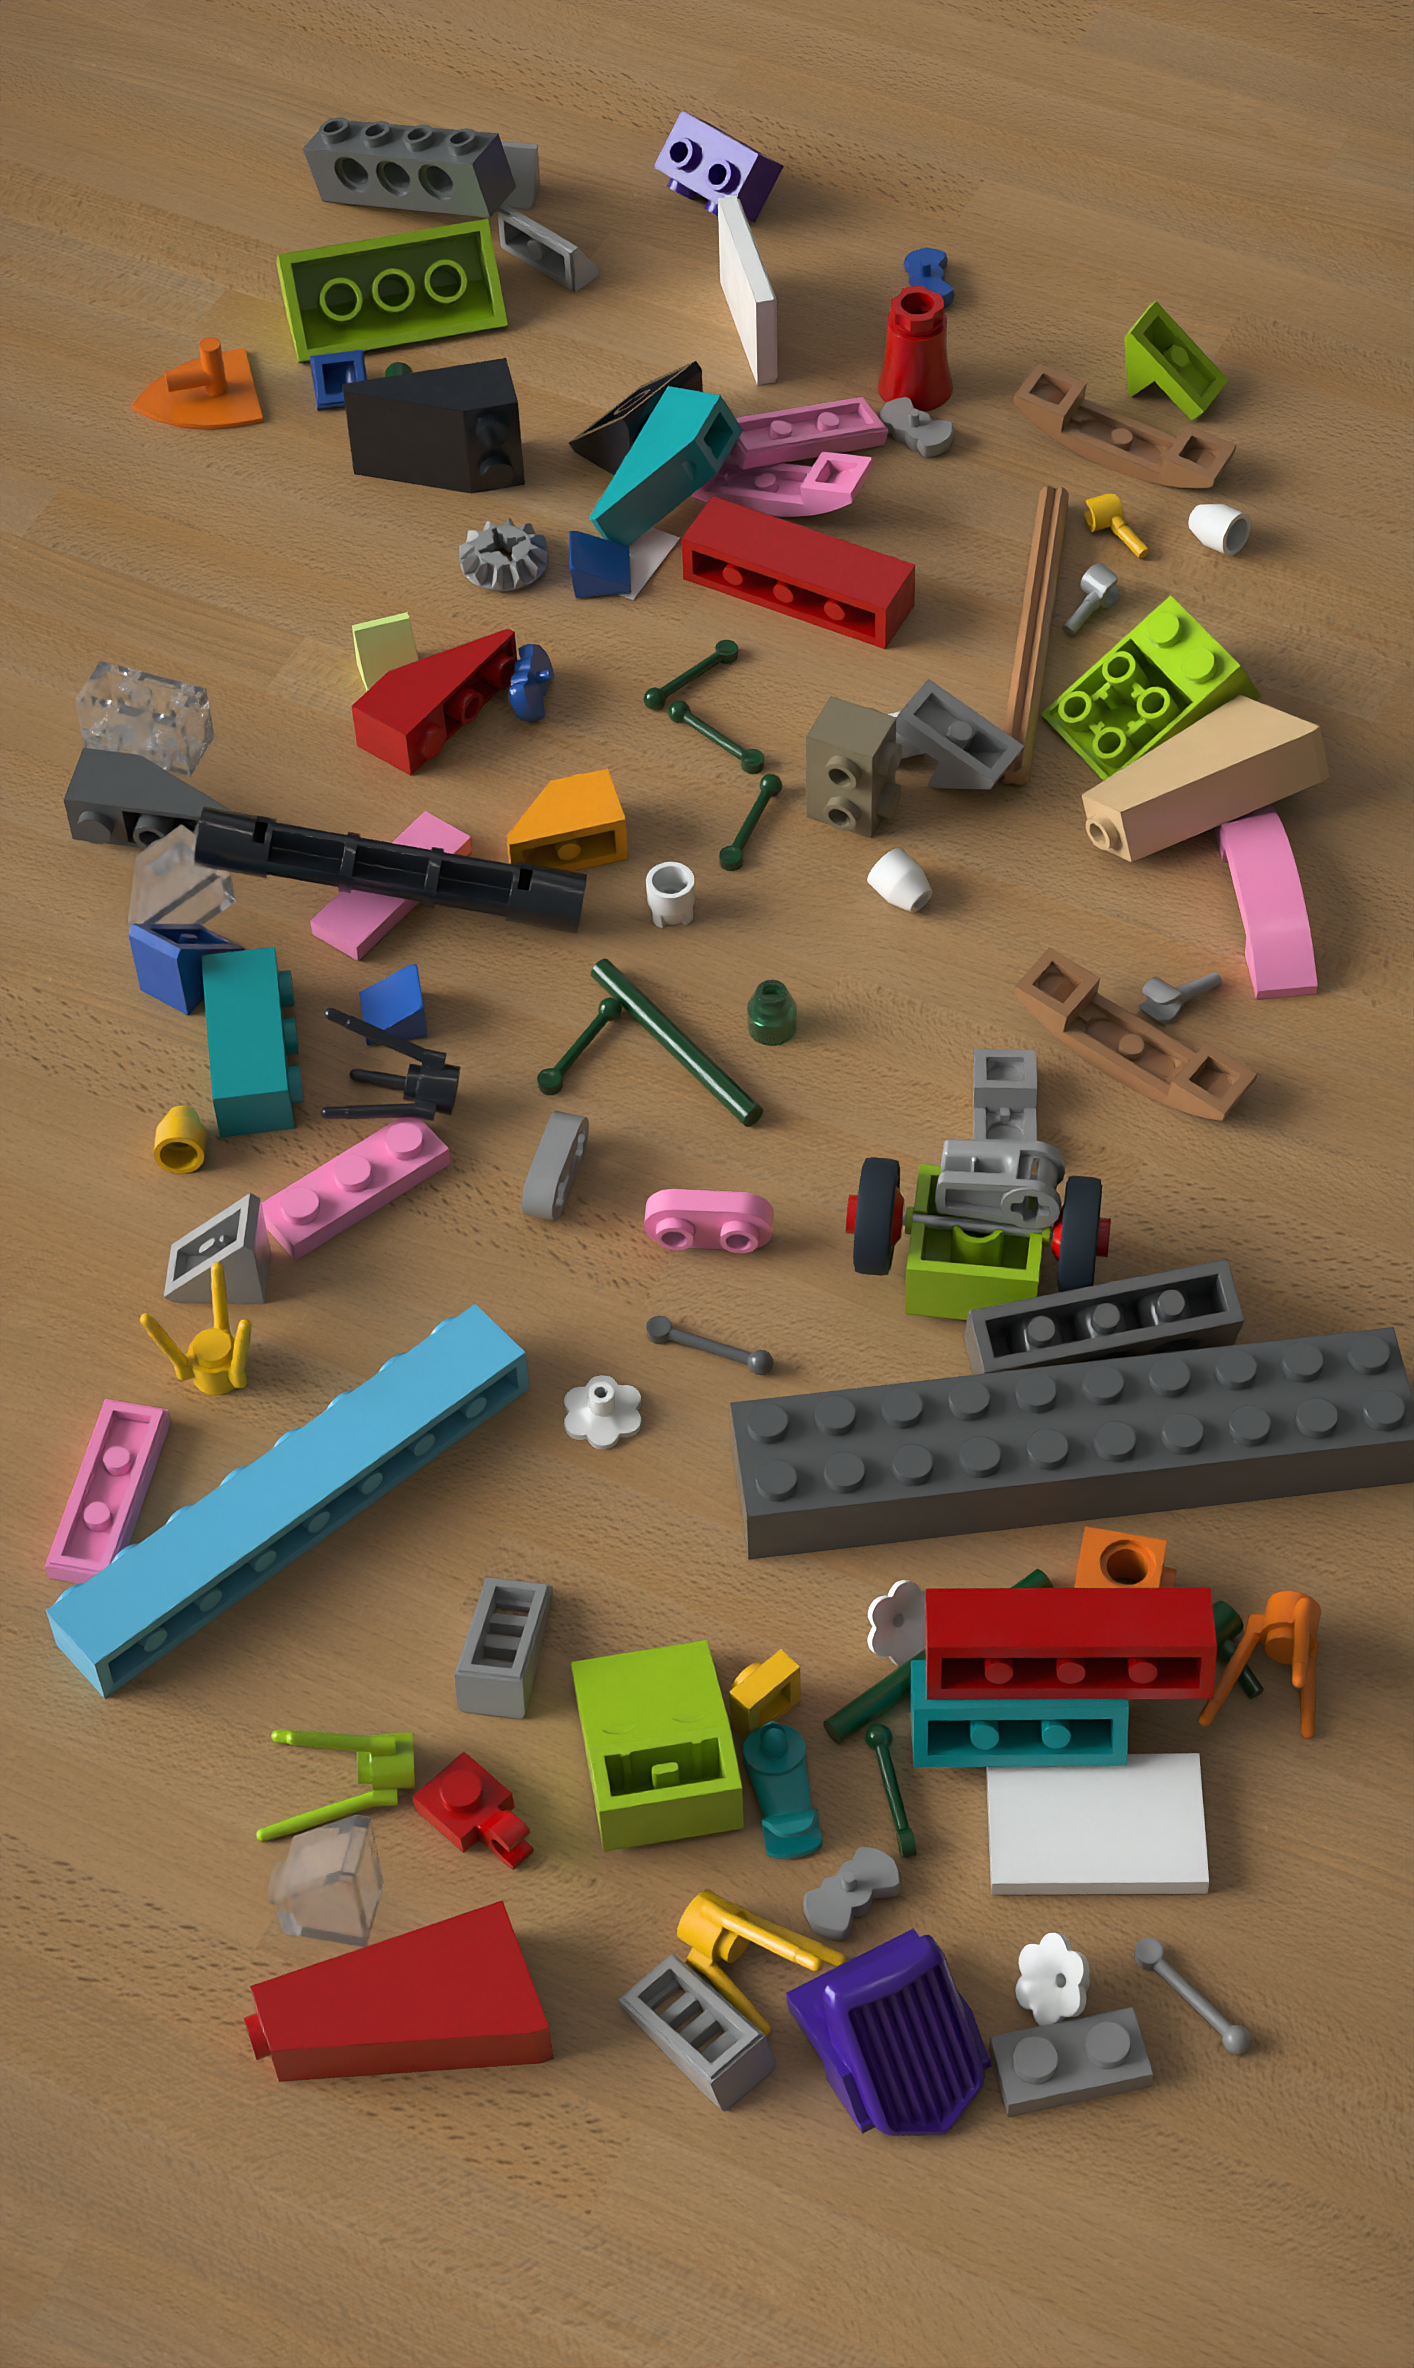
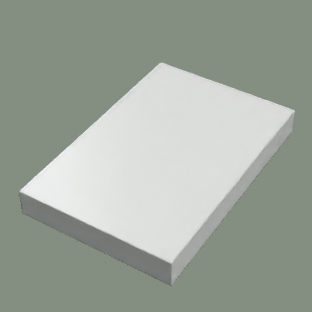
[718,195,778,386]
[986,1753,1209,1895]

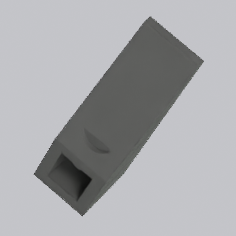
[64,748,232,854]

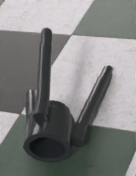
[321,1008,461,1121]

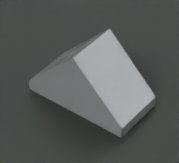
[164,1193,271,1304]

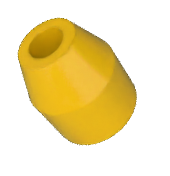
[154,1106,206,1174]

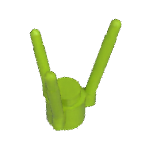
[256,1729,415,1842]

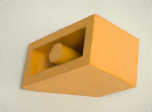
[506,768,628,871]

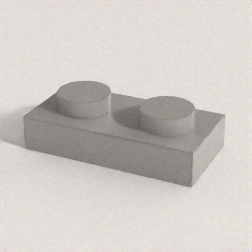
[989,2007,1153,2117]

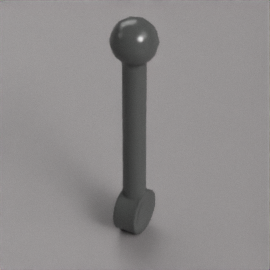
[646,1315,774,1375]

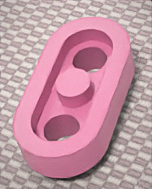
[644,1189,774,1253]

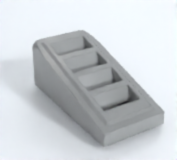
[454,1577,553,1719]
[618,1953,776,2111]

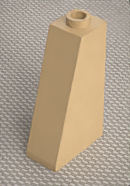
[1082,695,1330,862]

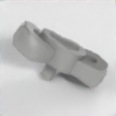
[878,397,954,458]
[803,1847,902,1941]

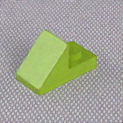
[1124,301,1229,421]

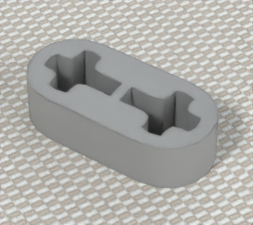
[522,1110,589,1221]

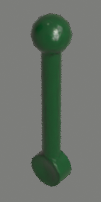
[643,640,738,710]
[668,701,764,774]
[719,774,783,871]
[537,997,622,1095]
[865,1724,917,1859]

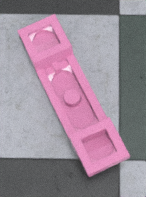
[691,451,874,517]
[1214,804,1318,1000]

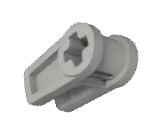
[935,1139,1066,1229]

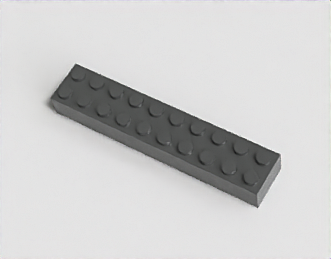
[730,1327,1414,1560]

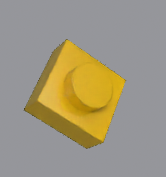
[729,1649,801,1739]

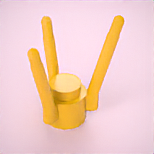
[140,1262,252,1395]
[677,1889,847,2036]

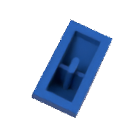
[128,924,245,1015]

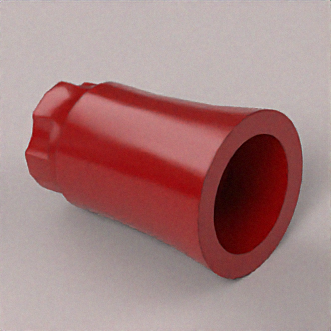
[878,286,953,412]

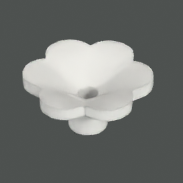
[564,1375,642,1450]
[868,1580,926,1666]
[1015,1933,1090,2026]

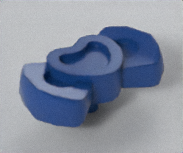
[903,247,955,309]
[509,644,554,722]

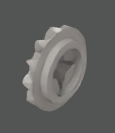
[459,518,549,591]

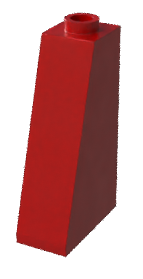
[243,1900,554,2082]

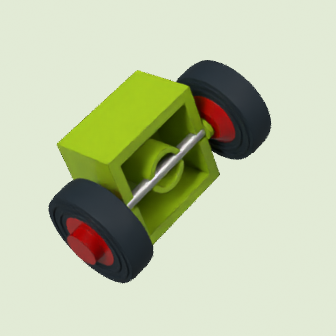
[846,1157,1111,1320]

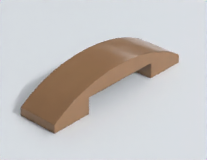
[1013,362,1237,488]
[1013,947,1258,1121]

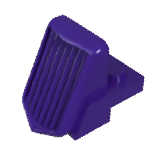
[786,1928,992,2136]

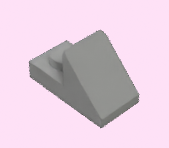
[896,679,1024,790]

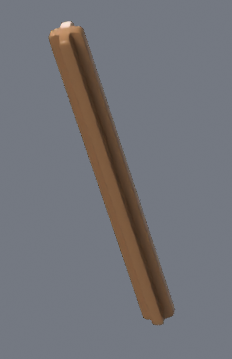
[999,485,1069,786]

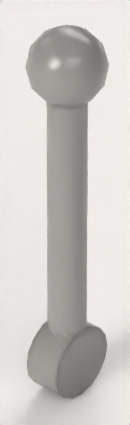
[1134,1938,1252,2055]

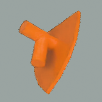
[131,337,264,430]

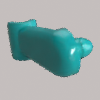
[743,1721,822,1859]

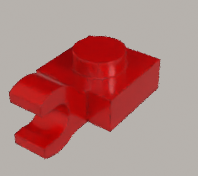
[412,1751,534,1870]

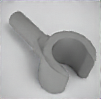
[1063,563,1119,636]
[1138,972,1222,1024]

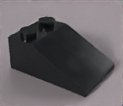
[342,358,525,494]

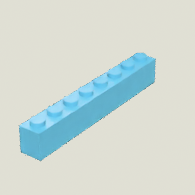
[46,1304,530,1698]

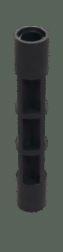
[194,806,587,933]

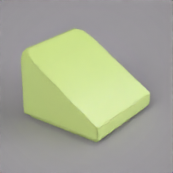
[352,612,418,691]

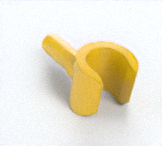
[1083,494,1149,559]

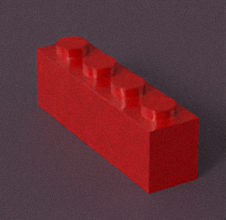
[682,496,916,649]
[925,1588,1217,1699]

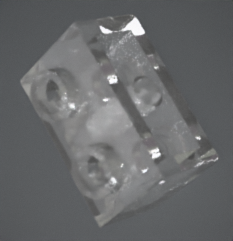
[75,661,215,777]

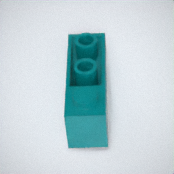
[589,386,743,546]

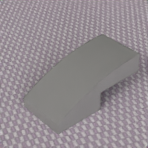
[973,1049,1037,1168]

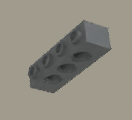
[303,118,516,218]
[963,1259,1245,1375]

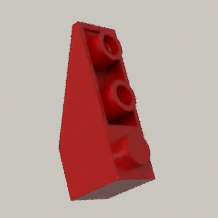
[351,628,517,776]

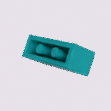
[201,947,304,1138]
[911,1660,1129,1768]

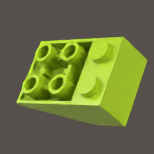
[1041,595,1262,781]
[571,1640,744,1852]

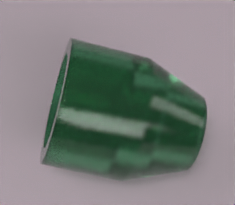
[747,980,797,1046]

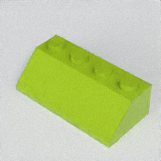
[276,218,508,363]

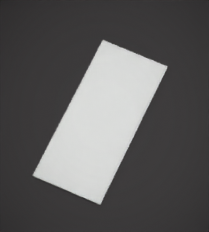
[618,527,680,600]

